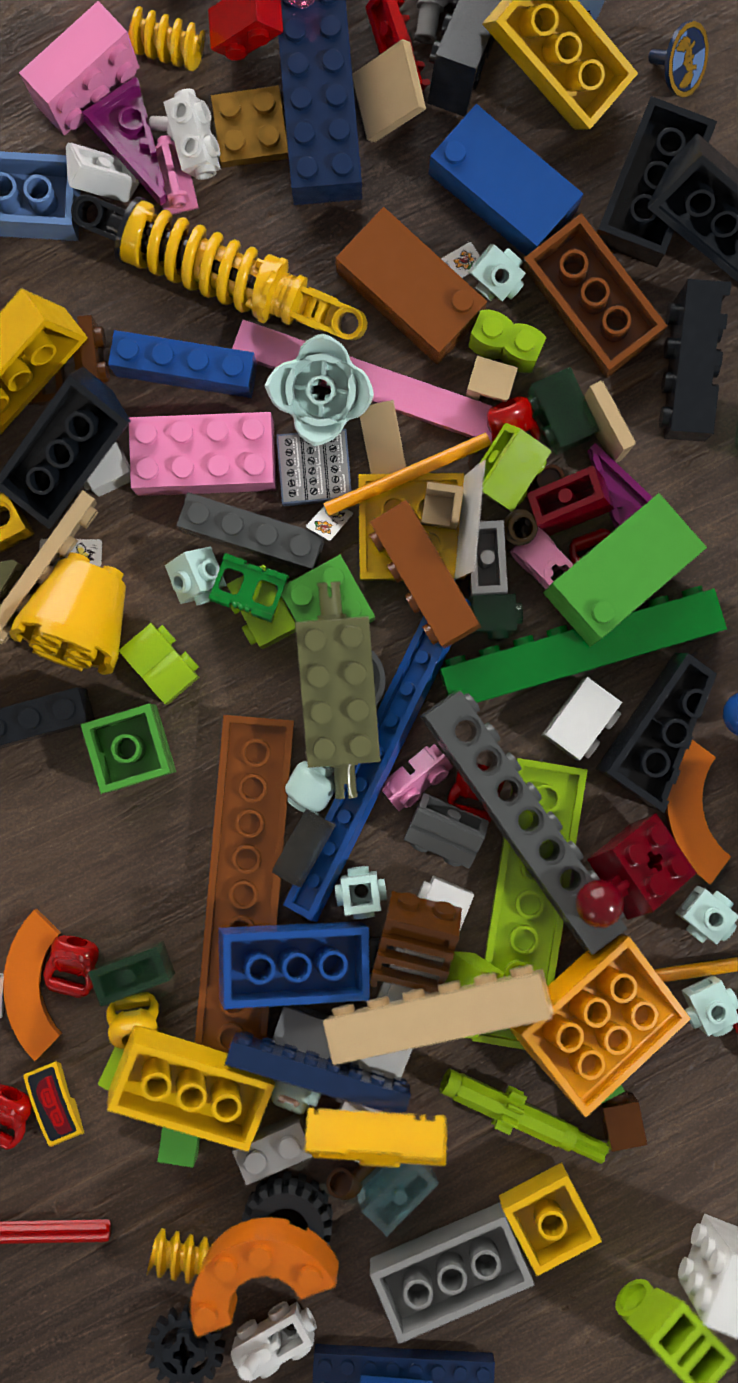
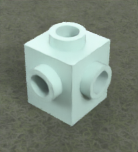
[468,244,526,302]
[165,546,226,605]
[335,866,387,919]
[675,886,738,944]
[681,975,738,1037]

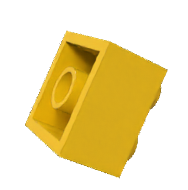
[499,1162,602,1276]

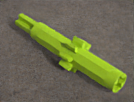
[439,1068,609,1164]

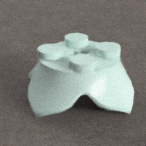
[265,334,374,446]

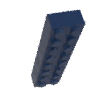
[225,1031,411,1114]
[313,1344,495,1383]

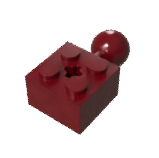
[575,813,696,928]

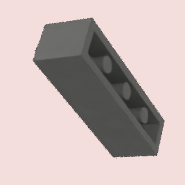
[177,492,325,572]

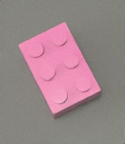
[19,1,140,136]

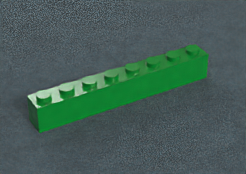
[439,585,727,703]

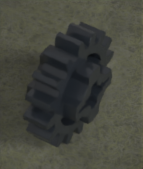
[146,1304,226,1383]

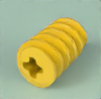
[128,6,205,72]
[147,1228,209,1284]

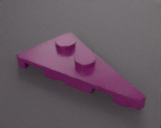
[83,77,168,206]
[587,443,653,530]

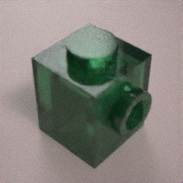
[470,594,523,640]

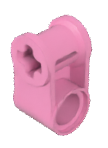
[510,527,573,590]

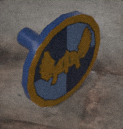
[648,20,709,98]

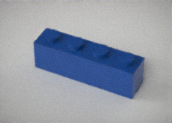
[108,330,258,398]

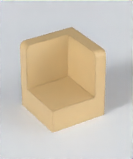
[465,356,518,402]
[421,482,464,530]

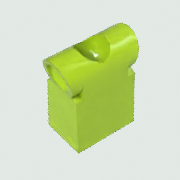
[615,1279,736,1383]

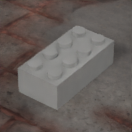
[370,1202,534,1344]

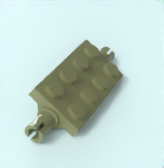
[295,581,380,799]

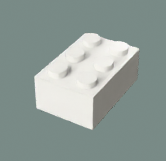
[678,1213,738,1339]

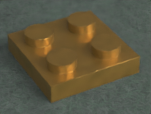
[211,85,289,168]

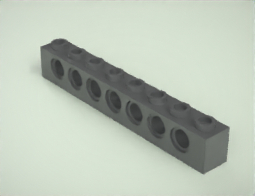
[420,690,627,955]

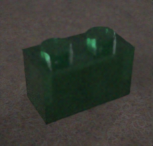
[526,367,600,456]
[88,941,175,1007]

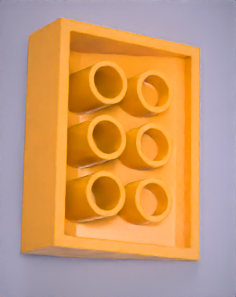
[509,934,691,1117]

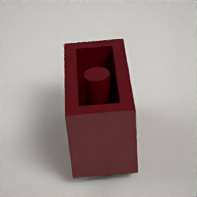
[527,465,615,536]

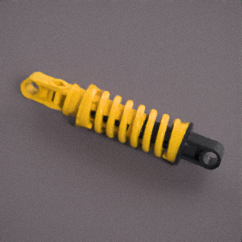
[71,195,367,340]

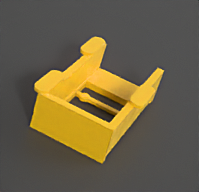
[304,1108,448,1168]

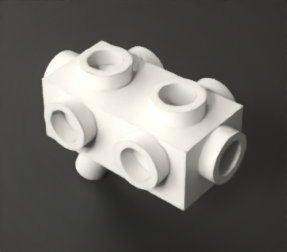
[149,88,221,180]
[231,1301,317,1382]

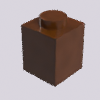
[599,1090,647,1152]

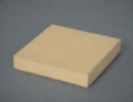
[352,39,426,142]
[579,381,635,463]

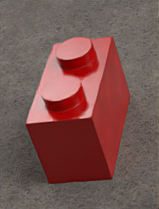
[208,0,283,61]

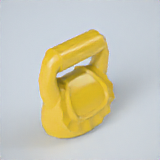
[106,992,159,1049]

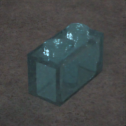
[357,1163,439,1236]

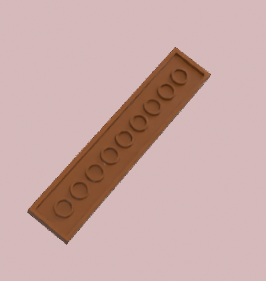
[195,715,295,1053]

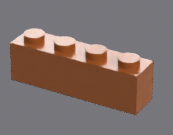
[369,499,481,649]

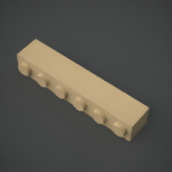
[323,965,554,1065]

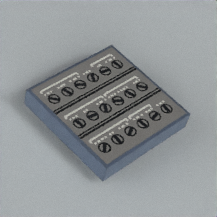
[276,429,352,506]

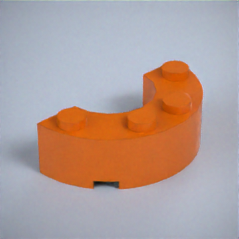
[190,1217,339,1337]

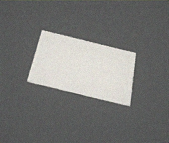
[454,459,485,580]

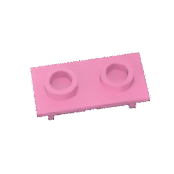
[155,135,199,215]
[381,744,453,811]

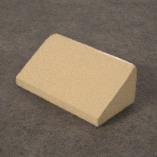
[360,400,406,474]

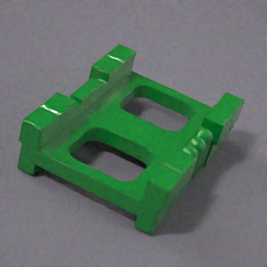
[208,553,289,623]

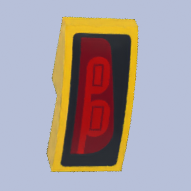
[23,1061,84,1147]

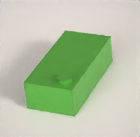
[543,493,707,647]

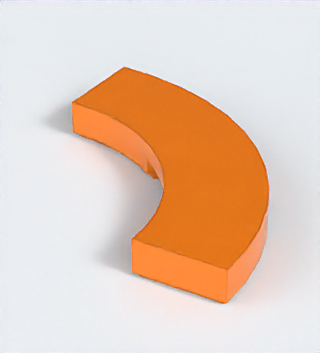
[665,740,731,885]
[3,909,62,1061]

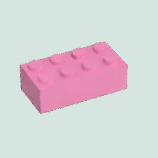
[129,412,276,496]

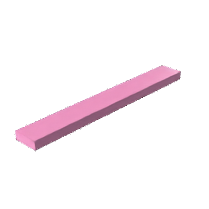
[232,320,493,444]

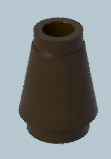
[502,510,538,546]

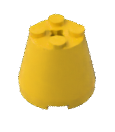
[9,552,126,675]

